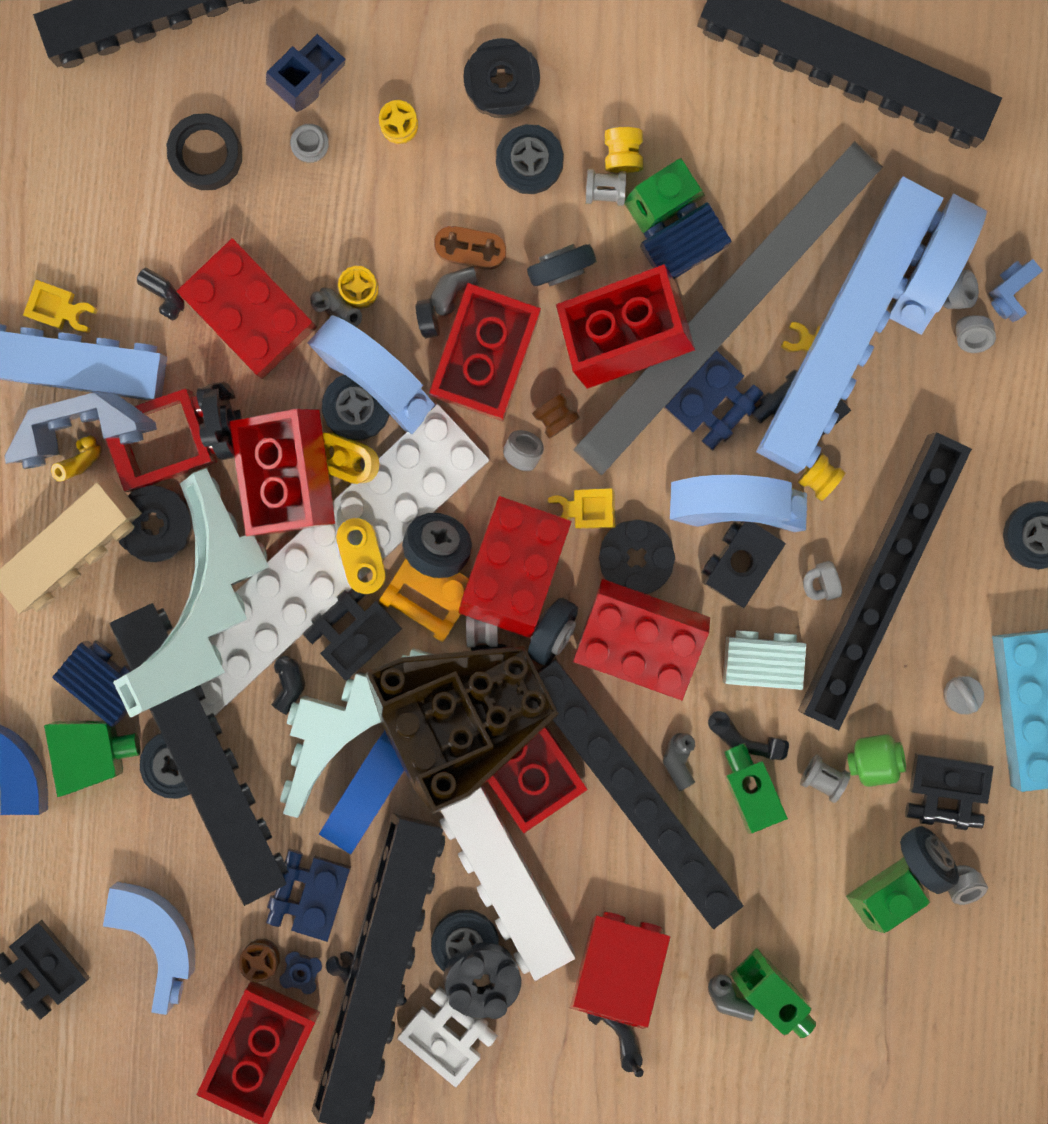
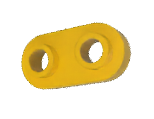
[323,433,379,484]
[336,518,386,594]

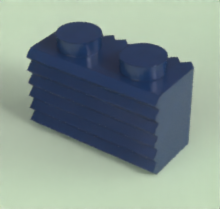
[640,202,732,279]
[52,640,131,727]

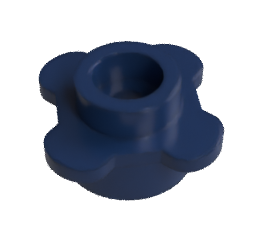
[279,951,322,995]

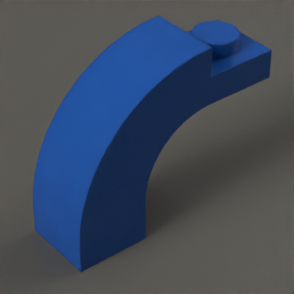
[0,725,48,815]
[319,730,404,855]

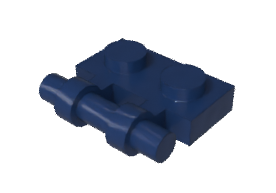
[664,350,764,451]
[266,849,351,942]

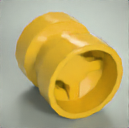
[605,127,643,173]
[338,266,379,309]

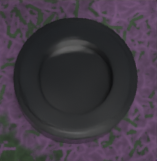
[415,298,440,339]

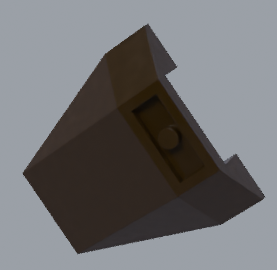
[366,646,559,814]

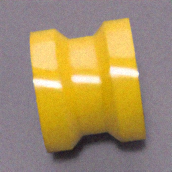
[378,100,418,144]
[798,453,846,501]

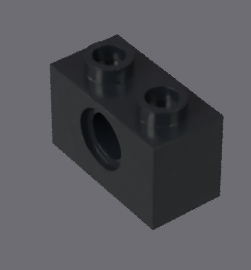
[701,521,786,608]

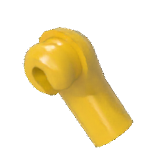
[51,435,101,482]

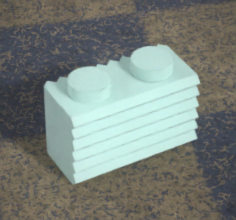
[723,630,806,690]

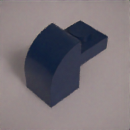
[266,34,346,112]

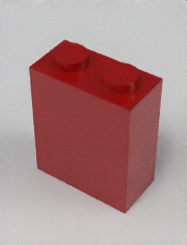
[570,911,671,1029]

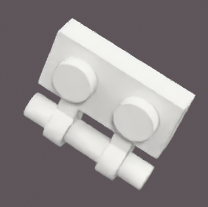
[397,986,498,1087]

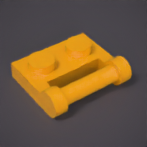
[378,559,469,643]

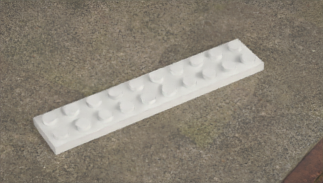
[200,404,490,716]

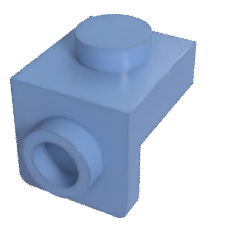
[988,259,1043,322]

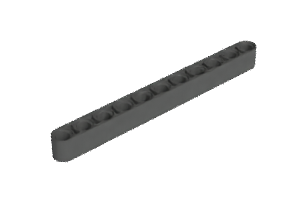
[574,141,883,476]

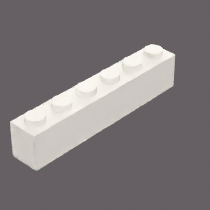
[439,786,575,981]

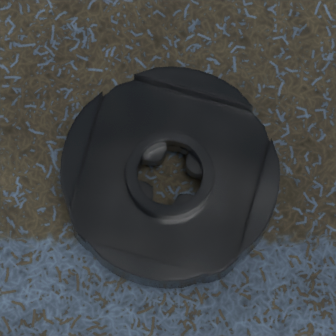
[463,38,540,118]
[196,381,242,460]
[118,486,193,562]
[598,519,676,594]
[443,942,522,1019]

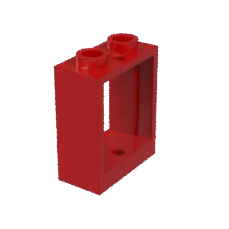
[99,388,217,493]

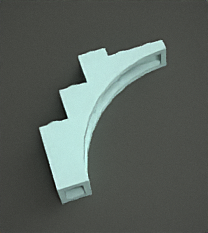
[113,468,269,718]
[280,648,433,818]

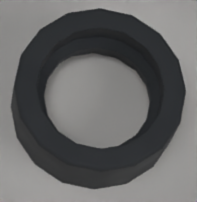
[166,113,242,191]

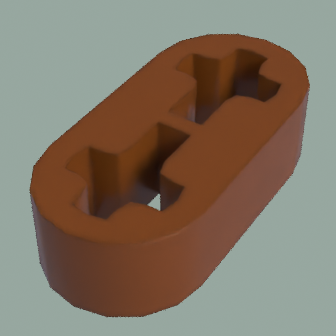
[434,226,506,270]

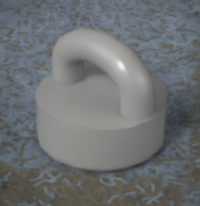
[943,270,979,309]
[956,316,996,353]
[503,430,544,471]
[803,561,842,601]
[944,676,984,714]
[948,865,988,905]

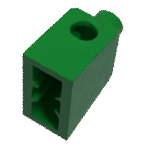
[624,158,705,234]
[44,721,141,797]
[724,743,788,834]
[846,857,930,933]
[730,948,816,1038]

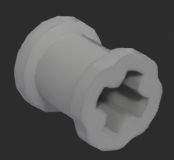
[585,169,626,206]
[800,754,850,803]

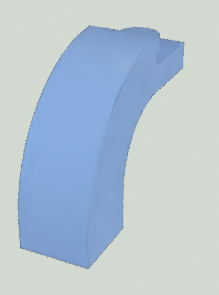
[889,193,987,335]
[308,315,436,434]
[670,475,807,532]
[103,882,195,1015]

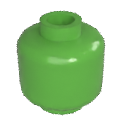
[848,734,906,787]

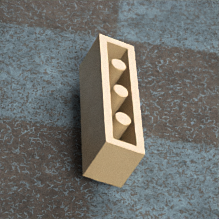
[0,478,142,614]

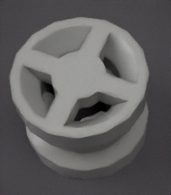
[466,616,498,647]

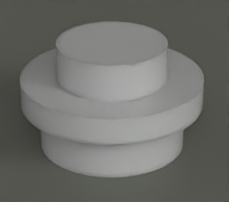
[290,124,329,163]

